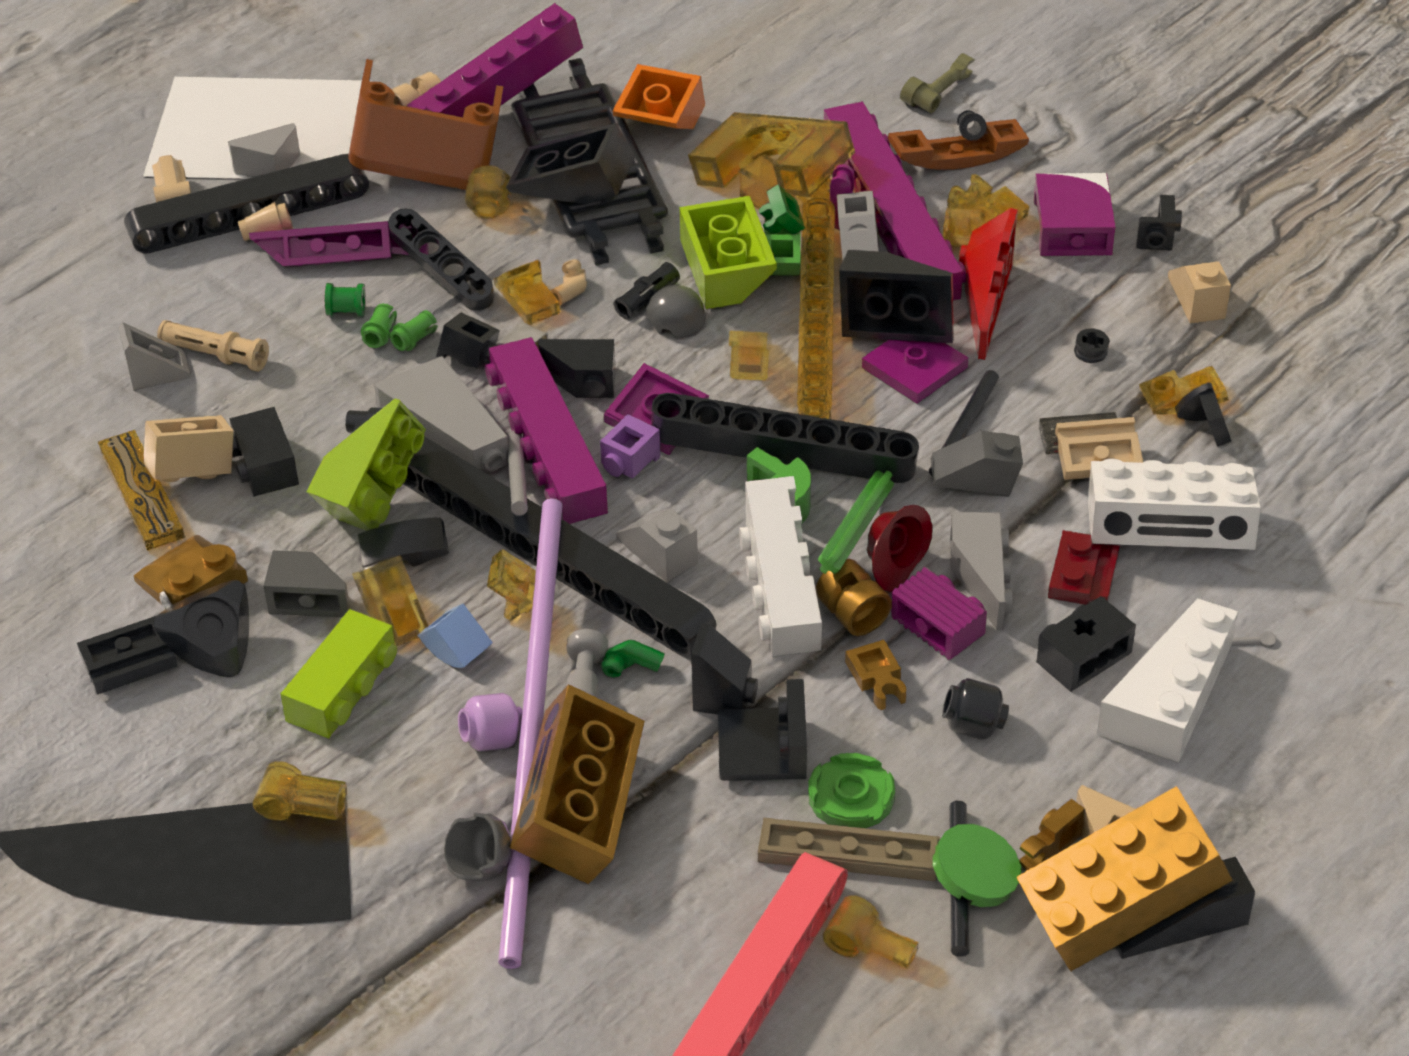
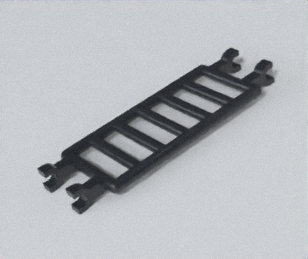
[511,58,668,266]

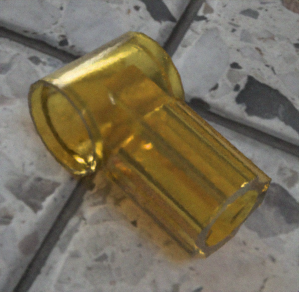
[252,761,348,820]

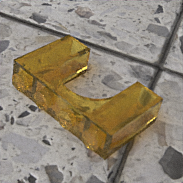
[688,112,855,197]

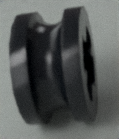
[1074,328,1110,363]

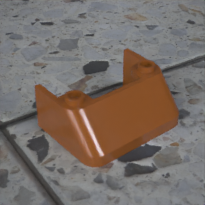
[348,59,503,191]

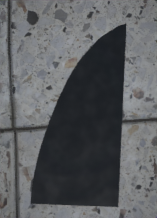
[0,792,352,924]

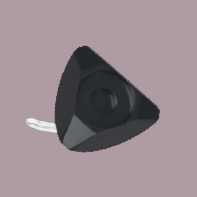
[154,580,249,677]

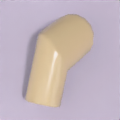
[550,259,587,306]

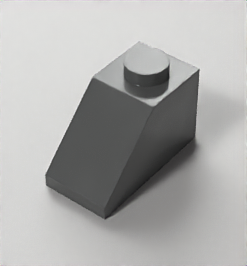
[930,430,1023,497]
[263,550,350,617]

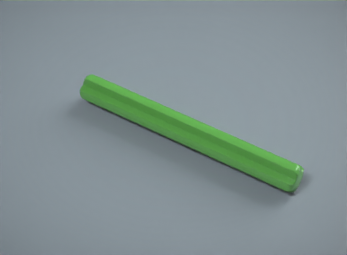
[818,470,894,574]

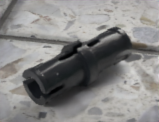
[614,262,680,319]

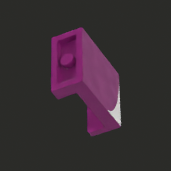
[1033,173,1116,256]

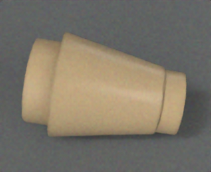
[238,202,294,241]

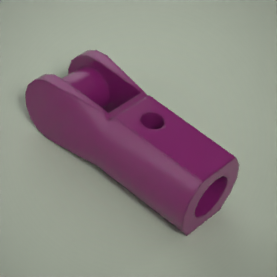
[829,164,855,229]

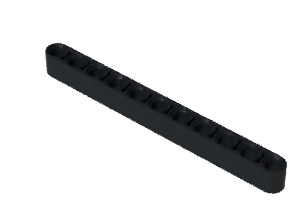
[404,436,717,656]

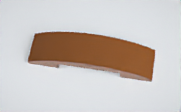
[888,119,1029,170]

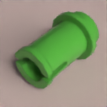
[360,303,397,348]
[390,310,438,351]

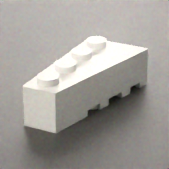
[739,476,822,657]
[1097,598,1238,762]

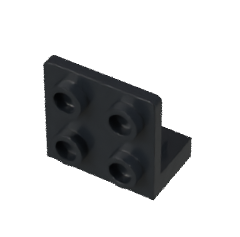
[718,679,807,781]

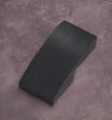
[358,517,449,574]

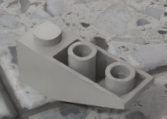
[837,191,879,260]
[950,512,1013,630]

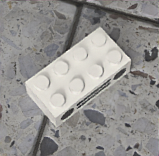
[1088,459,1261,550]

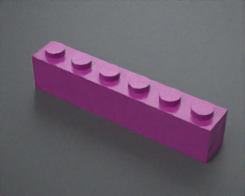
[406,3,584,118]
[485,337,608,524]

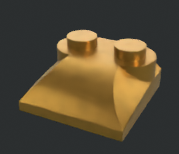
[134,535,248,605]

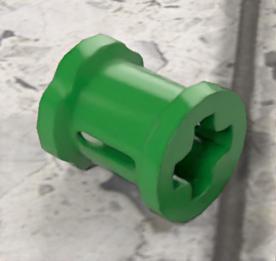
[324,283,366,317]

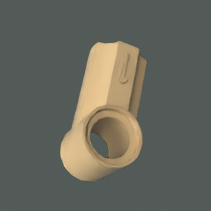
[152,155,191,202]

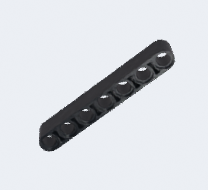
[124,154,369,254]
[651,393,919,483]

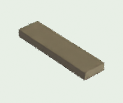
[758,818,940,882]

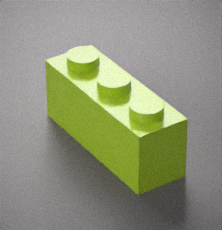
[280,609,397,739]

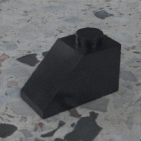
[538,339,616,398]
[691,623,758,715]

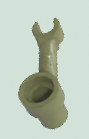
[900,53,975,113]

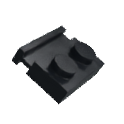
[77,616,178,695]

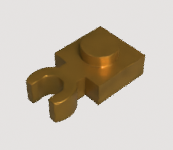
[845,639,906,710]
[1019,799,1085,871]

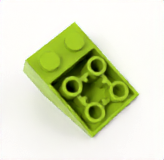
[306,398,426,531]

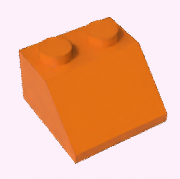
[612,64,705,129]

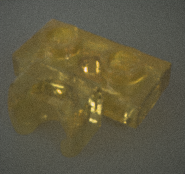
[947,174,1030,240]

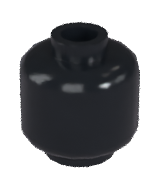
[942,678,1009,739]

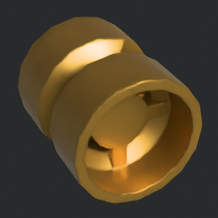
[815,558,892,636]

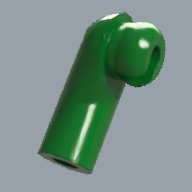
[601,640,665,677]

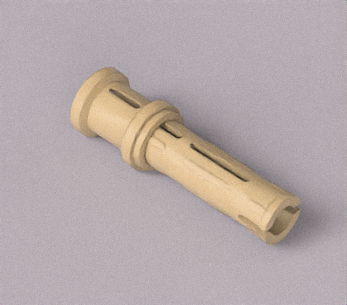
[157,320,269,372]

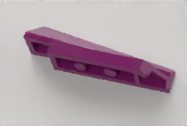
[249,221,429,268]

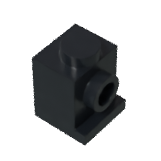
[436,312,500,369]

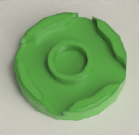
[808,753,895,828]
[932,824,1021,907]

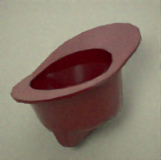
[866,504,933,592]

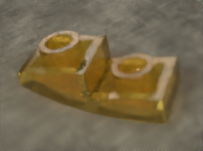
[1139,365,1229,415]

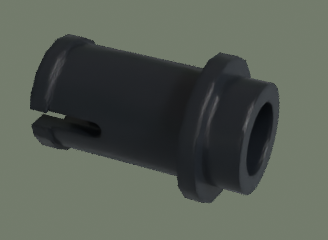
[957,110,987,141]

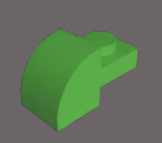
[764,218,801,276]
[747,447,811,523]

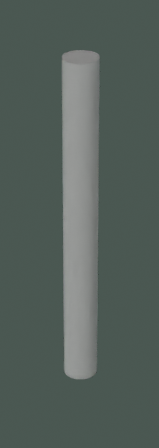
[507,431,528,516]

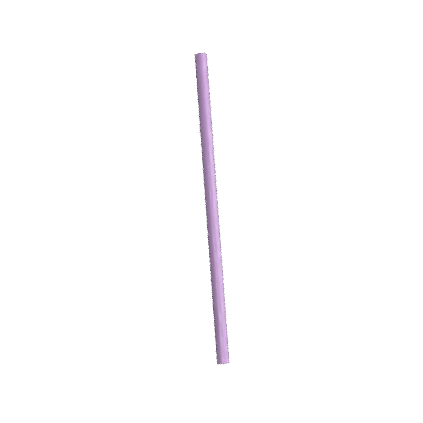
[498,499,563,969]

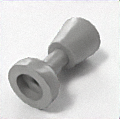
[563,629,608,698]

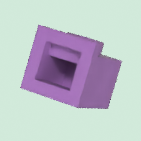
[600,414,661,479]

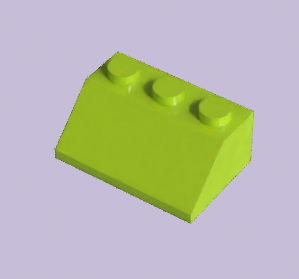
[679,196,777,309]

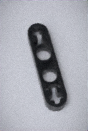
[388,208,495,311]

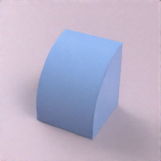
[417,603,493,668]

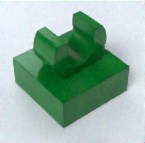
[759,184,805,234]

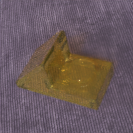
[494,259,560,325]
[729,331,772,380]

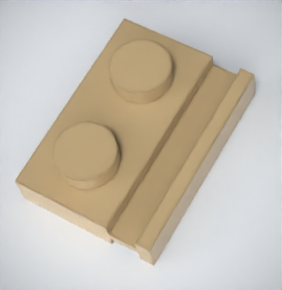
[1055,417,1143,480]

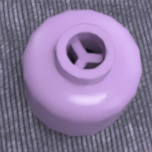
[458,693,523,752]

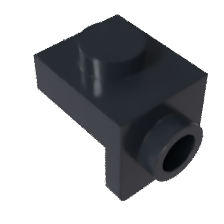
[1136,195,1182,251]

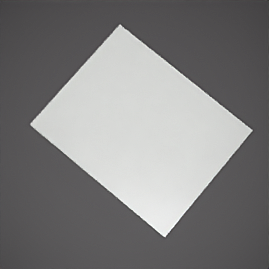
[143,77,372,179]

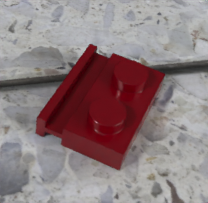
[1048,530,1120,605]

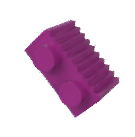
[891,567,987,660]

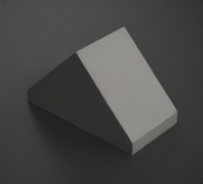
[228,123,300,177]
[118,322,191,391]

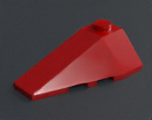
[959,208,1018,360]

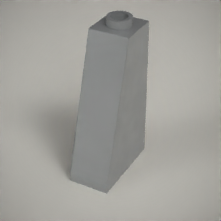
[374,356,509,474]

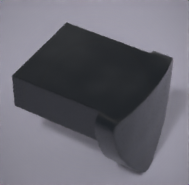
[1175,382,1232,447]

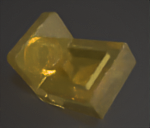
[487,549,536,621]

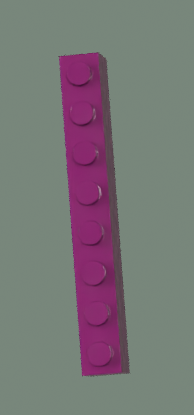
[823,101,966,301]

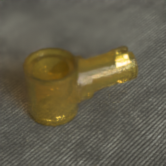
[822,895,919,969]

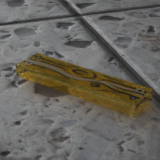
[98,430,185,551]

